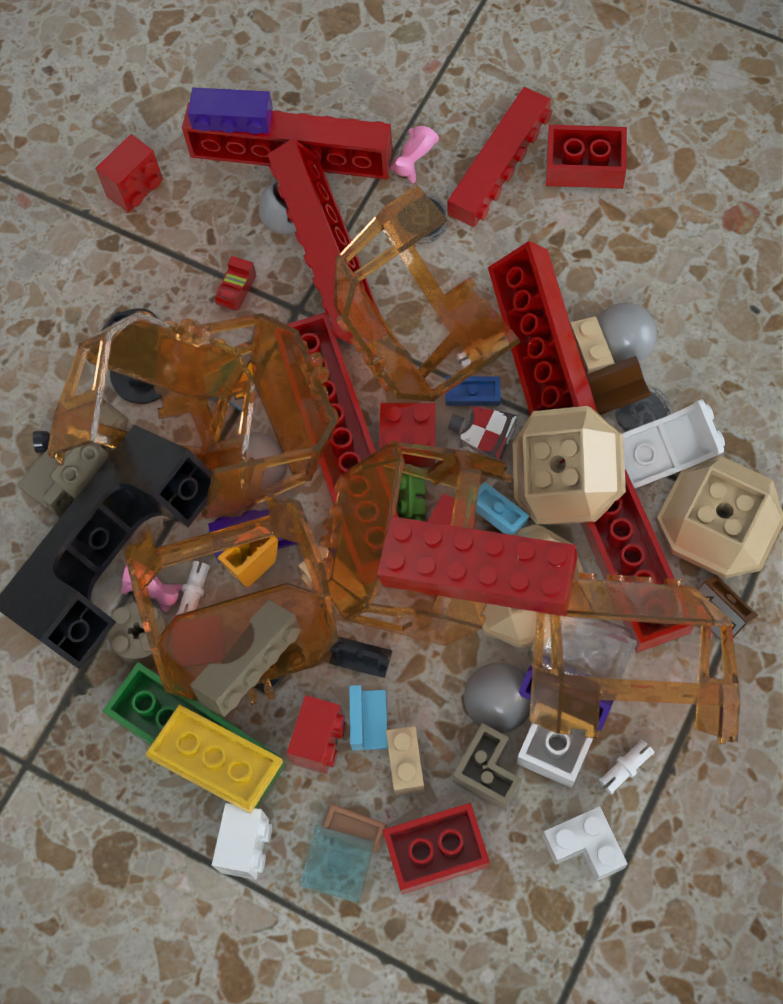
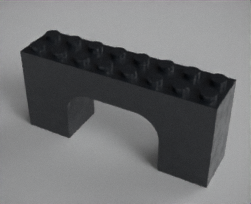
[0,425,223,670]

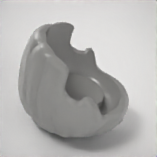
[259,181,297,234]

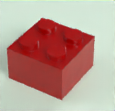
[95,134,163,213]
[379,403,436,467]
[287,695,347,774]

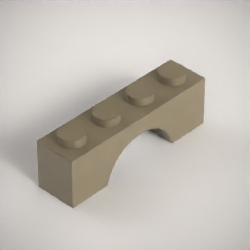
[190,600,302,717]

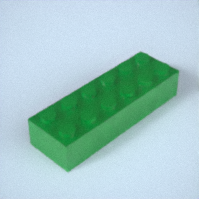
[102,662,286,809]

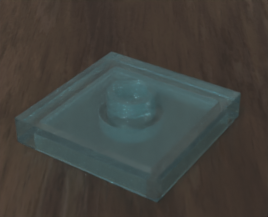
[300,825,375,903]

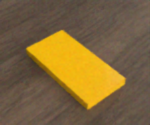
[145,704,283,814]

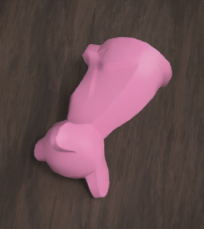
[390,126,439,184]
[121,559,183,612]

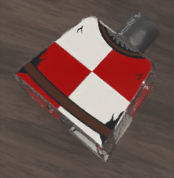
[448,406,518,471]

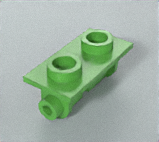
[396,464,426,521]

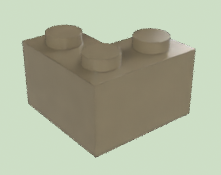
[453,723,521,811]

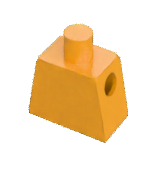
[218,521,278,588]

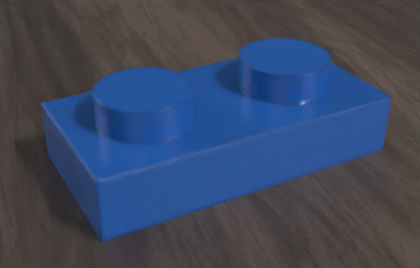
[446,376,500,406]

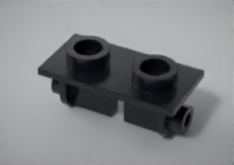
[329,636,393,678]

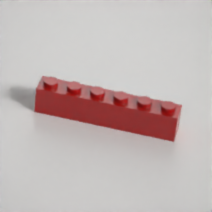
[447,87,552,228]

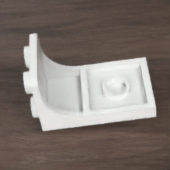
[622,399,725,489]

